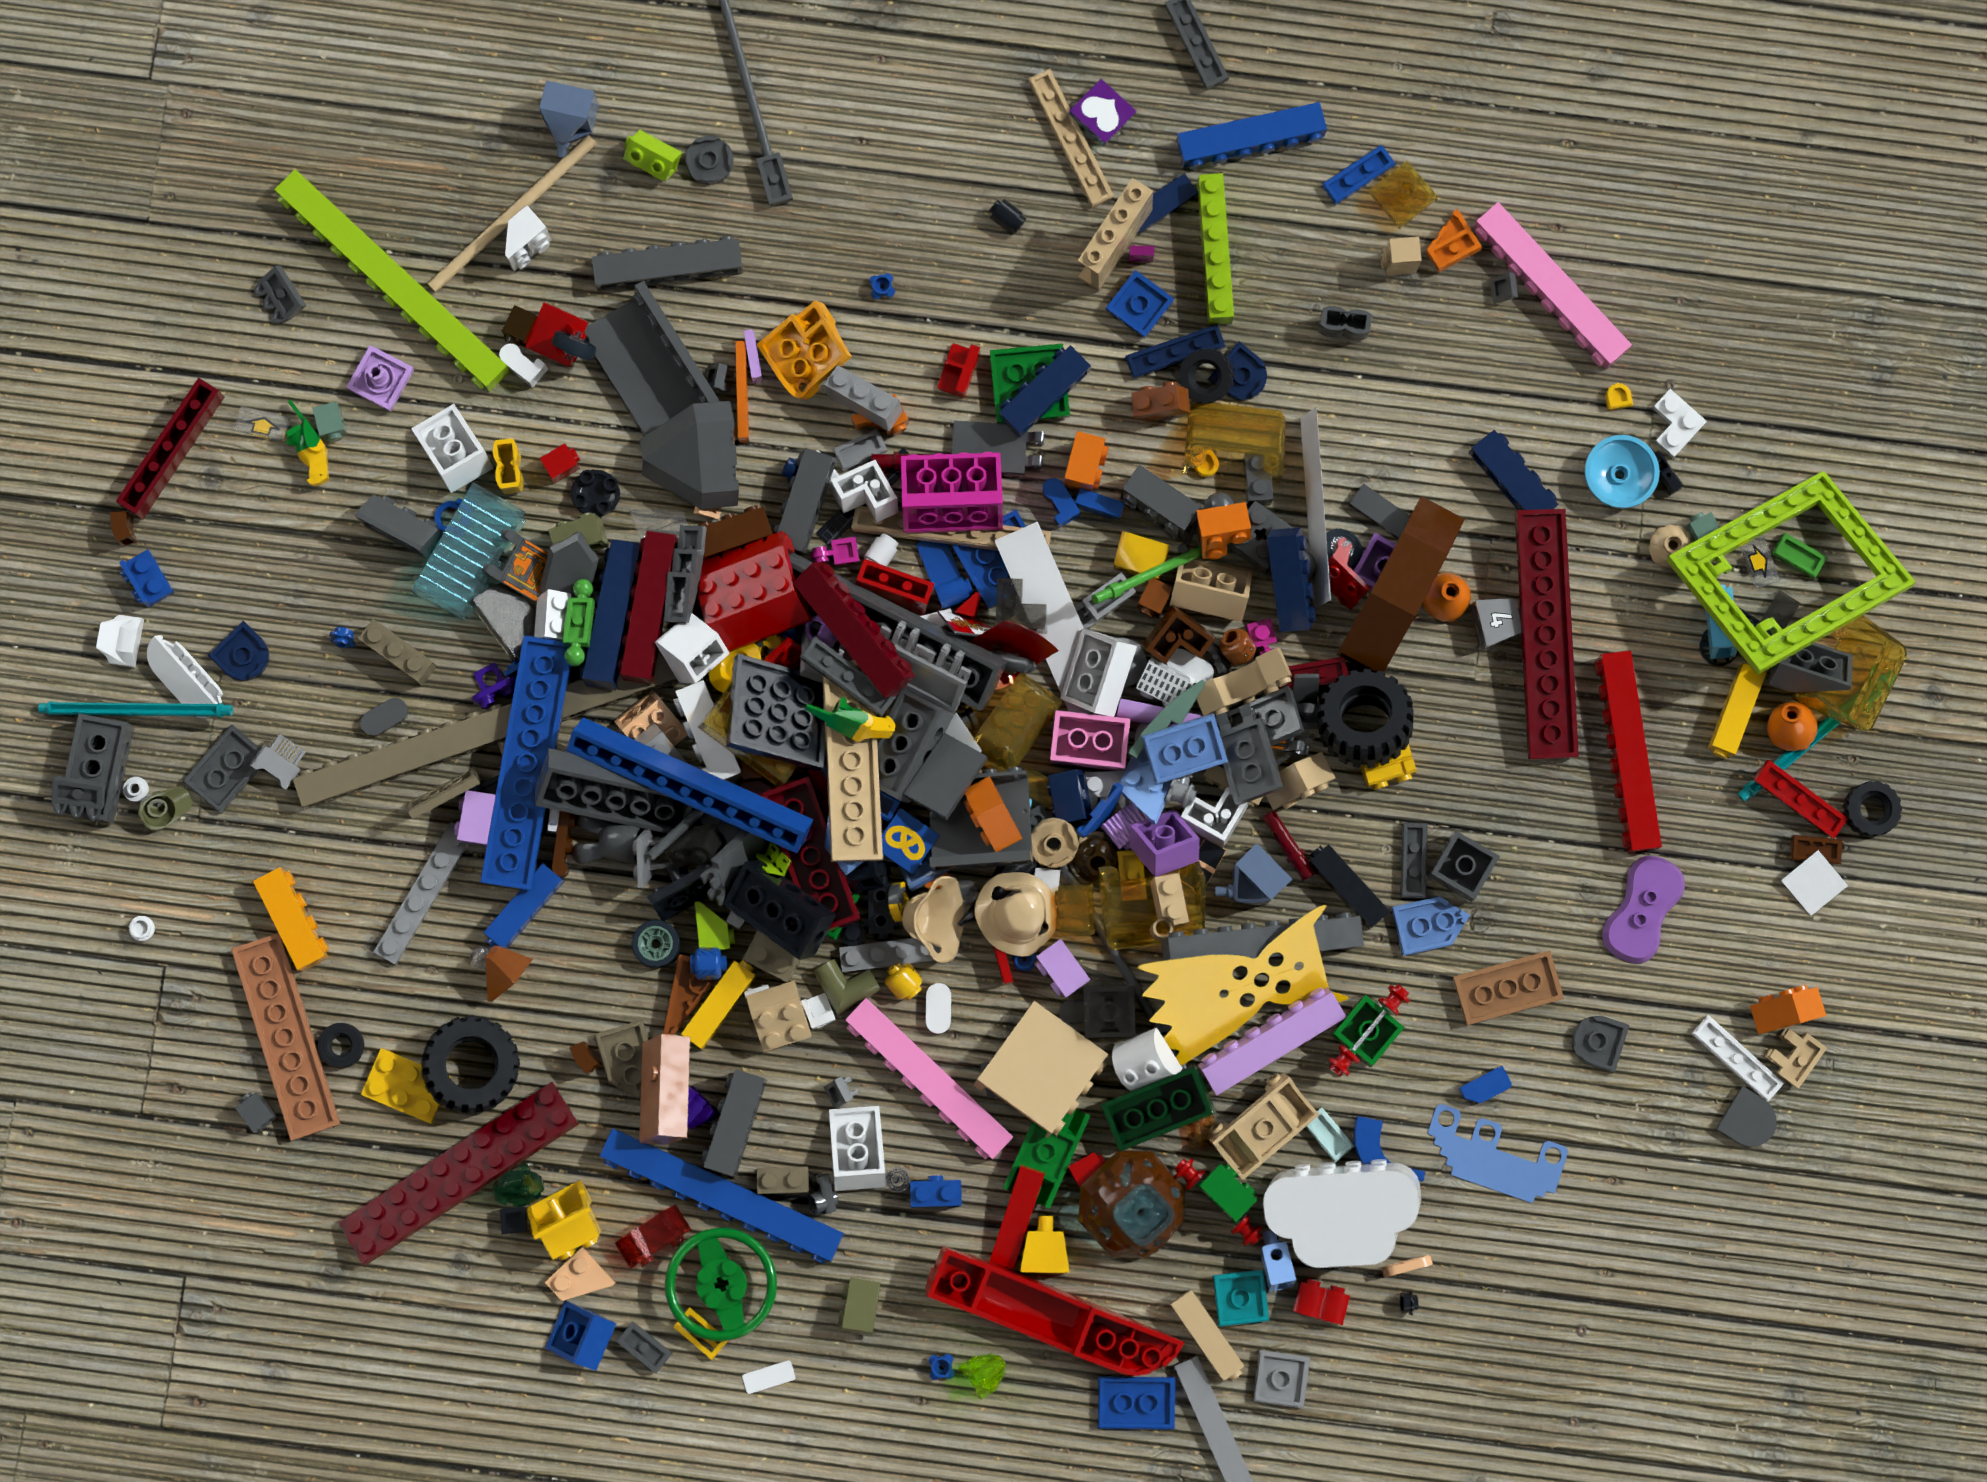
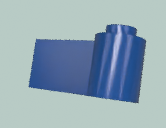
[916,541,973,610]

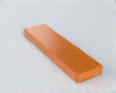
[735,341,749,443]

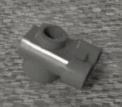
[808,1173,839,1214]

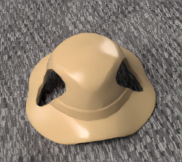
[974,872,1058,956]
[902,876,965,962]

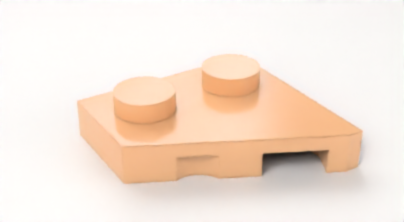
[545,1247,616,1301]

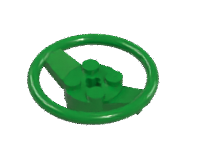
[665,1228,777,1341]

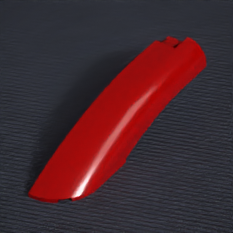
[925,1245,1184,1376]

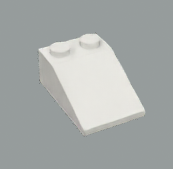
[411,404,494,493]
[829,1106,885,1191]

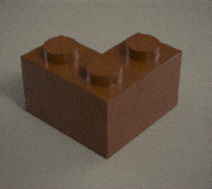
[1143,605,1215,664]

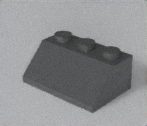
[355,495,442,560]

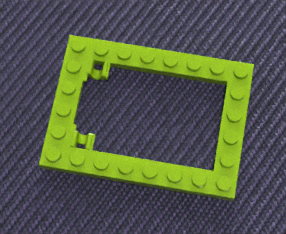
[1666,471,1916,675]

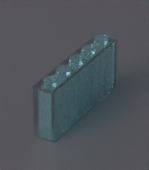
[410,482,526,621]

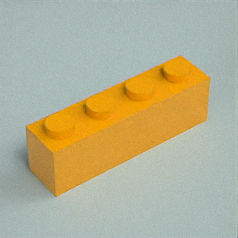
[253,867,329,972]

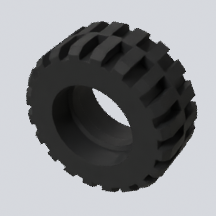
[1318,669,1414,768]
[421,1015,520,1115]

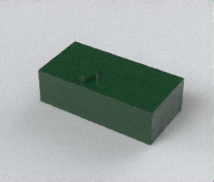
[1101,1066,1217,1151]

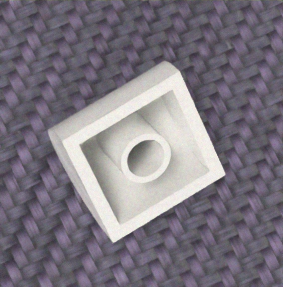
[1112,1028,1182,1091]

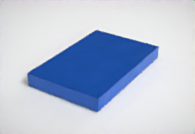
[1098,1376,1175,1429]

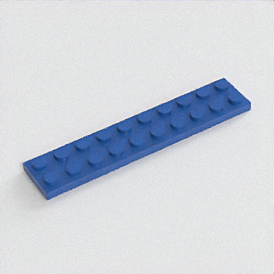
[481,636,571,891]

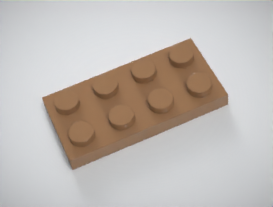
[1452,950,1564,1026]

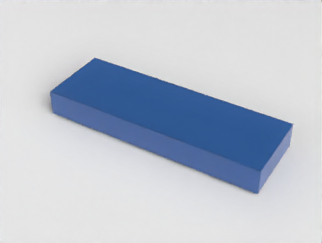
[1321,145,1396,206]

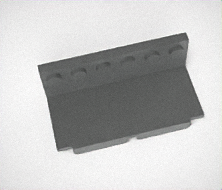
[585,281,720,437]

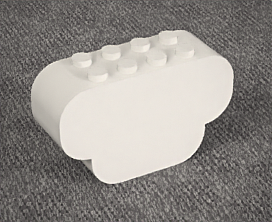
[1264,1159,1421,1268]

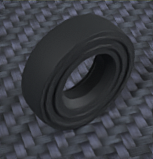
[318,1023,364,1068]

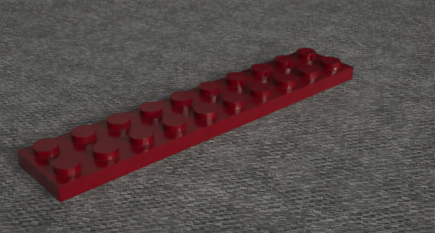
[1515,509,1579,759]
[339,1082,579,1266]

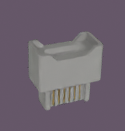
[250,734,306,790]

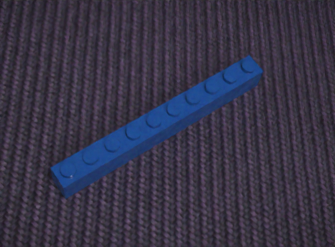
[566,717,813,853]
[600,1128,844,1264]

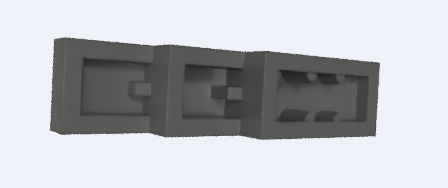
[664,525,707,623]

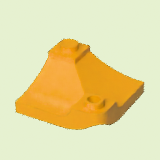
[756,300,852,400]

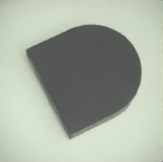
[1572,1016,1630,1073]
[1716,1086,1777,1147]

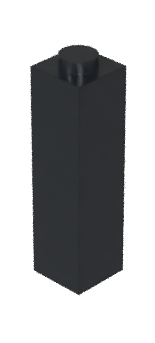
[1309,844,1390,930]

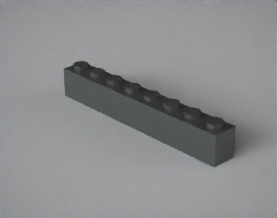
[1161,912,1364,961]

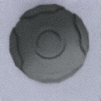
[685,136,734,185]

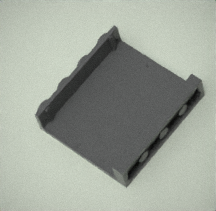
[929,767,1033,871]

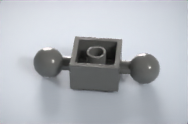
[1204,492,1316,579]

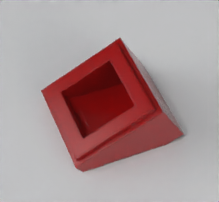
[955,592,981,620]

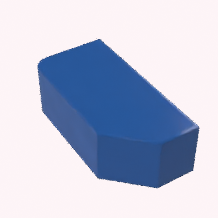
[1075,488,1125,520]
[1458,1066,1512,1104]

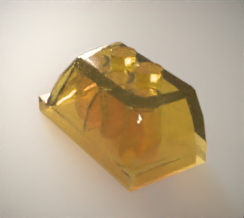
[973,673,1063,772]

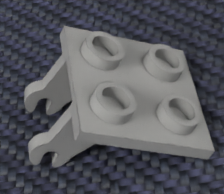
[633,829,681,888]

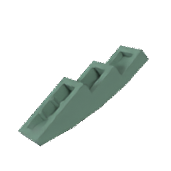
[1128,680,1206,759]

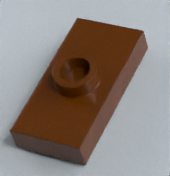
[1789,835,1843,865]

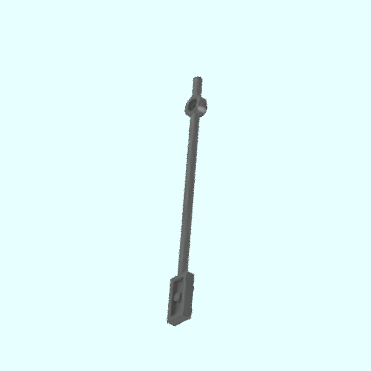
[719,0,793,207]
[1030,804,1188,1071]

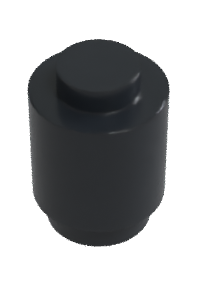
[989,199,1027,234]

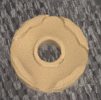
[1031,818,1079,868]

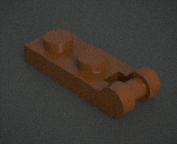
[552,811,576,878]

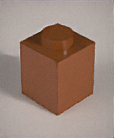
[1137,578,1173,618]

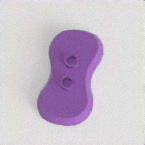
[1602,856,1685,964]

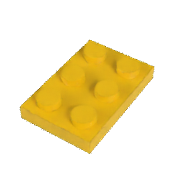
[361,1048,452,1124]

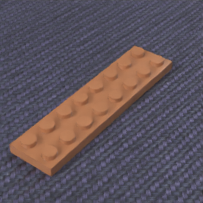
[231,933,341,1141]

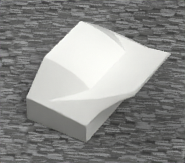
[96,615,144,668]

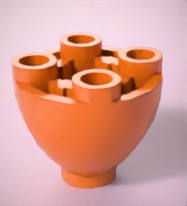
[1422,572,1471,622]
[1767,702,1817,751]

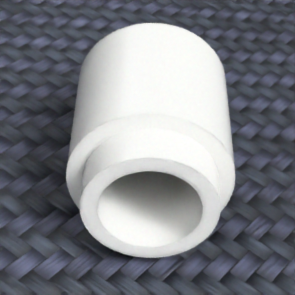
[864,533,898,566]

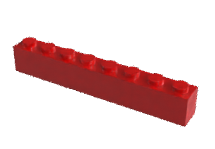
[1595,650,1662,853]

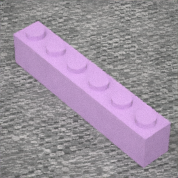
[1198,987,1346,1095]

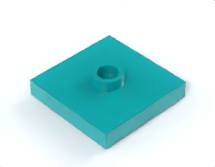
[1212,1270,1270,1327]

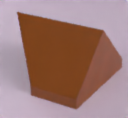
[485,945,533,1002]

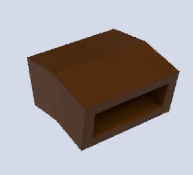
[111,511,138,547]
[569,1041,601,1075]

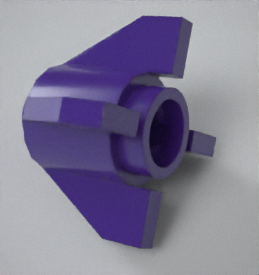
[687,1085,719,1130]

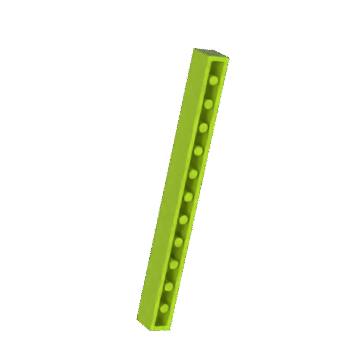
[274,169,510,392]

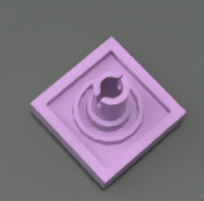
[346,345,415,412]

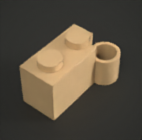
[1150,873,1189,941]

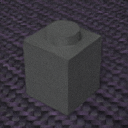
[235,1092,278,1133]

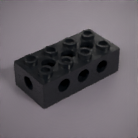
[723,860,837,960]

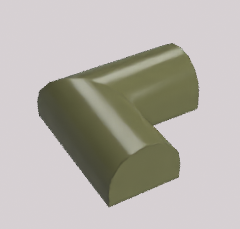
[813,959,881,1015]

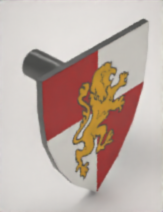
[937,611,992,641]

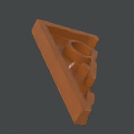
[663,954,715,1035]

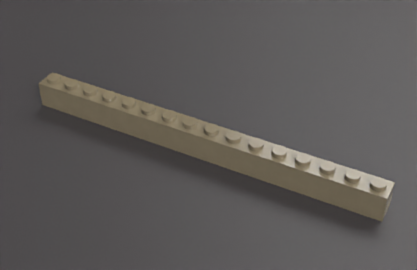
[293,650,679,810]

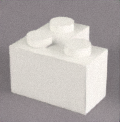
[831,460,899,522]
[1181,787,1249,848]

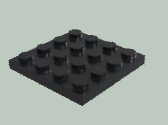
[726,654,826,772]

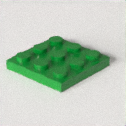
[990,343,1070,424]

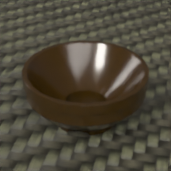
[1073,837,1118,883]

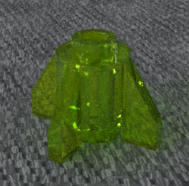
[958,1353,1006,1400]

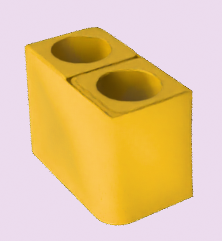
[1113,531,1171,580]

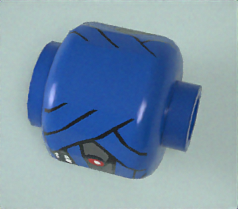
[690,947,727,980]

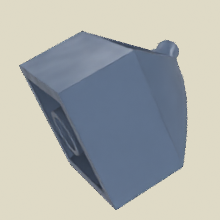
[539,80,599,157]
[1215,843,1292,906]

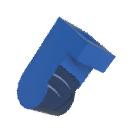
[1042,478,1080,529]

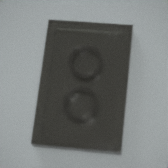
[469,583,536,662]

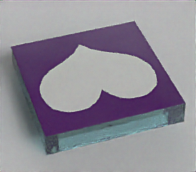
[1068,79,1137,146]

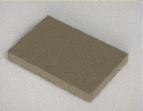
[408,768,480,819]

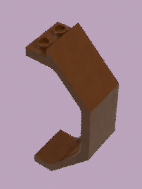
[1336,496,1465,673]

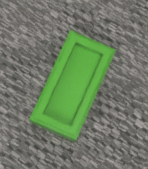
[1771,532,1827,579]

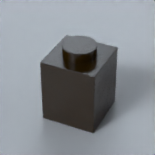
[502,305,537,347]

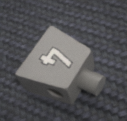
[1470,598,1521,650]

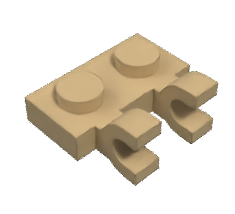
[1764,1028,1827,1089]

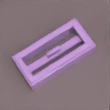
[744,329,762,384]

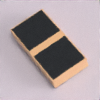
[1181,838,1227,894]

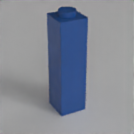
[484,864,565,949]

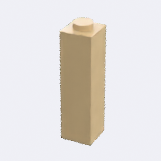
[1170,1289,1244,1382]

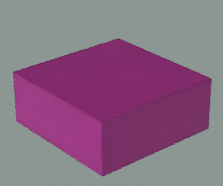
[1129,246,1154,262]

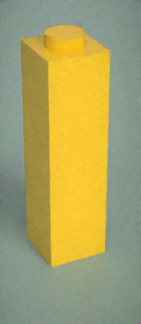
[1708,663,1767,759]
[681,960,756,1050]

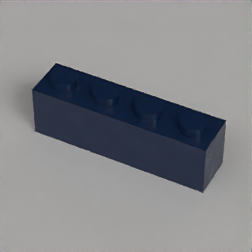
[999,345,1091,438]
[1469,430,1559,510]
[1267,528,1316,632]

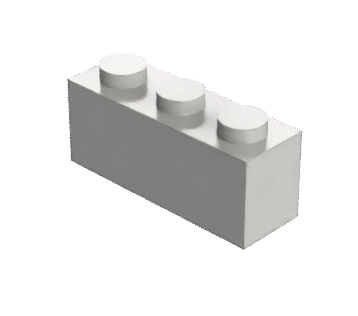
[824,365,903,431]

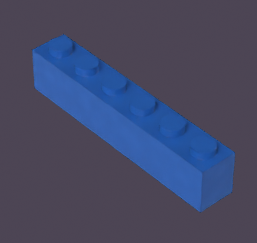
[1176,102,1327,169]

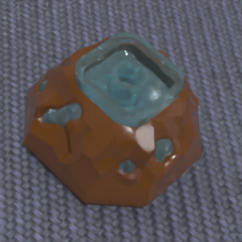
[1078,1151,1185,1258]

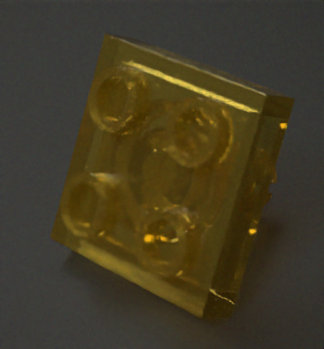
[1369,161,1438,229]

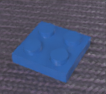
[1106,270,1174,339]

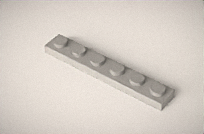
[374,822,468,965]

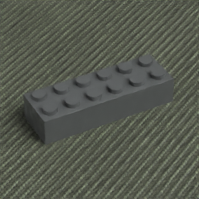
[535,748,693,836]

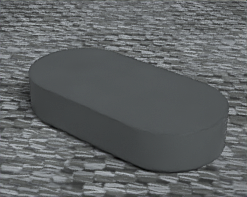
[360,698,408,736]

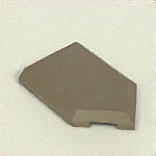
[594,1019,649,1099]

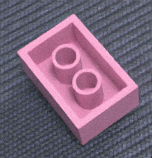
[1049,710,1130,771]

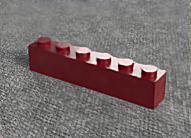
[116,377,225,520]
[617,531,678,685]
[793,562,915,698]

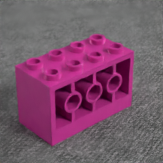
[901,452,1003,533]

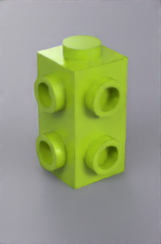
[623,130,682,182]

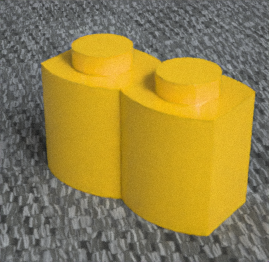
[493,438,524,495]

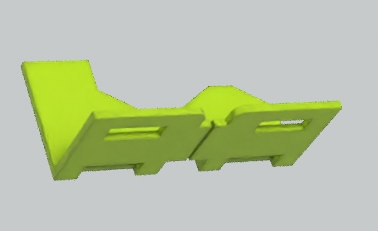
[756,842,791,876]

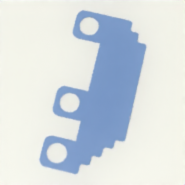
[1428,1104,1568,1203]

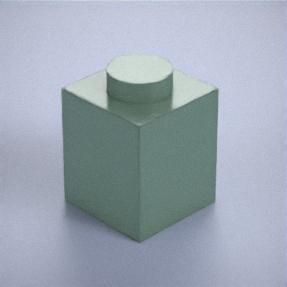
[312,401,348,442]
[1685,512,1720,541]

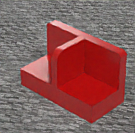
[937,343,980,398]

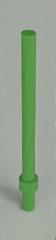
[1092,546,1202,604]

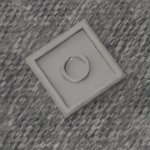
[1252,1350,1310,1408]

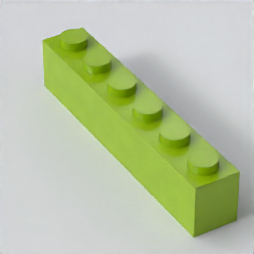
[1197,173,1234,325]

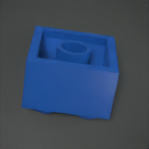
[545,1300,616,1371]

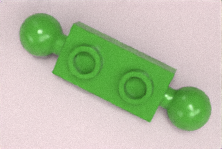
[563,579,595,666]

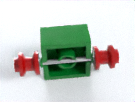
[1328,984,1410,1077]
[1174,1158,1263,1246]

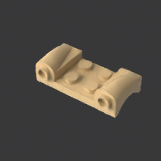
[1207,1073,1320,1180]

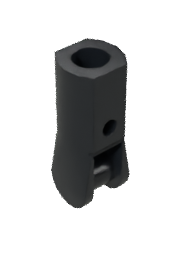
[1655,450,1684,496]

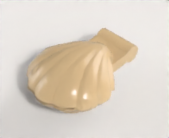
[1649,525,1694,568]

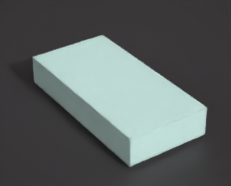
[1305,1107,1354,1162]

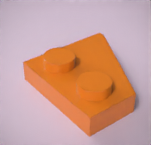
[1426,209,1482,272]

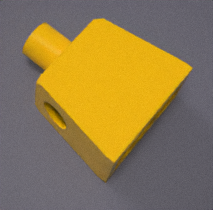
[1020,1216,1069,1273]

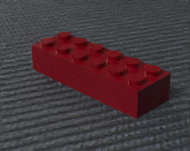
[761,776,862,933]

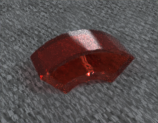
[615,1204,692,1269]

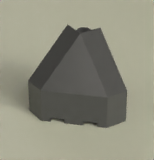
[639,401,739,509]

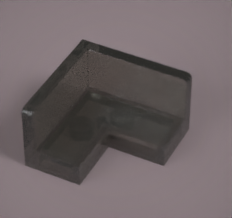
[995,578,1048,634]

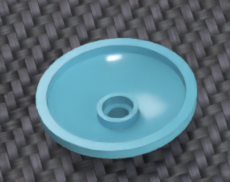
[1585,435,1660,509]

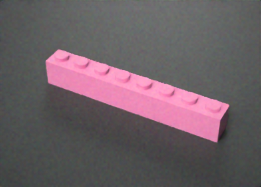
[1473,202,1632,369]
[845,998,1013,1160]

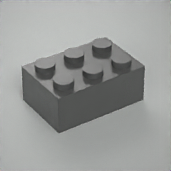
[1120,465,1201,539]

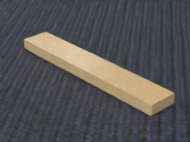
[1028,69,1114,209]

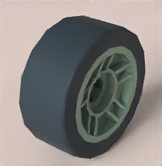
[632,920,681,968]

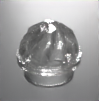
[469,946,491,970]

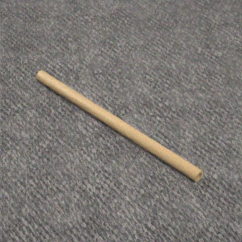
[427,135,596,293]

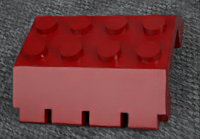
[697,531,812,652]

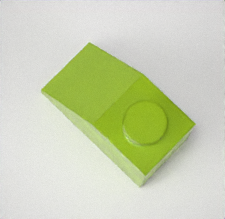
[695,901,735,952]

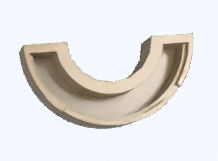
[1197,647,1292,718]

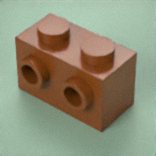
[1131,382,1190,421]

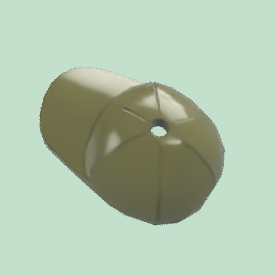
[138,787,192,830]

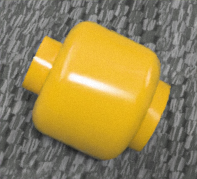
[885,962,922,1001]

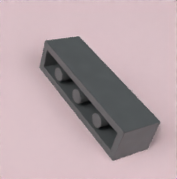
[773,448,837,553]

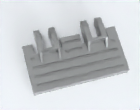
[880,620,972,713]

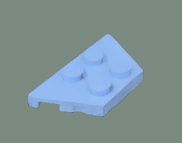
[1119,748,1172,825]

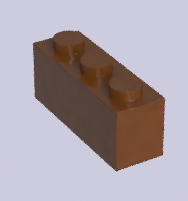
[697,505,773,562]

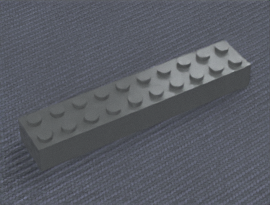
[788,553,1008,711]

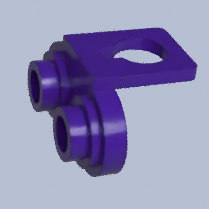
[471,663,516,709]

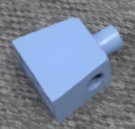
[1260,1230,1296,1292]

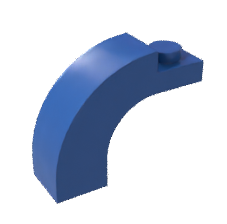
[1353,1116,1425,1182]

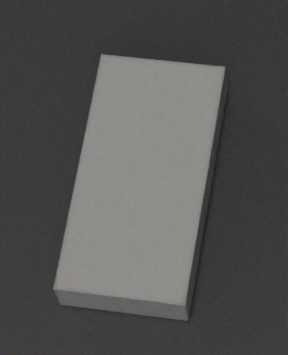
[833,428,888,472]

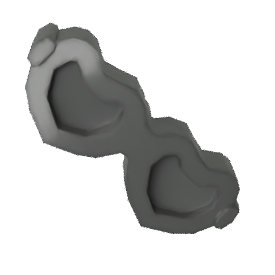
[1207,642,1230,676]

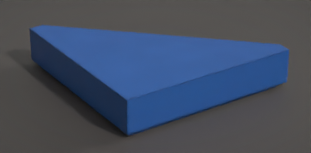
[1077,782,1124,838]

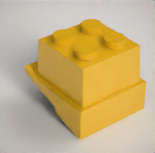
[527,1180,601,1261]

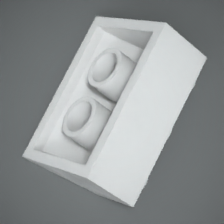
[1060,628,1137,717]

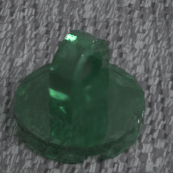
[493,1160,545,1207]

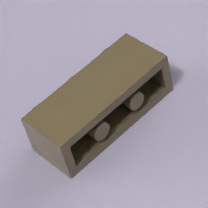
[358,619,437,686]

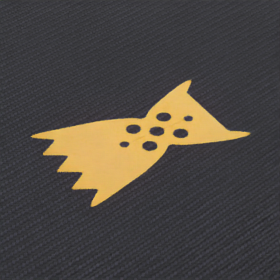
[1138,905,1349,1066]

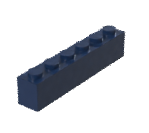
[580,539,642,691]

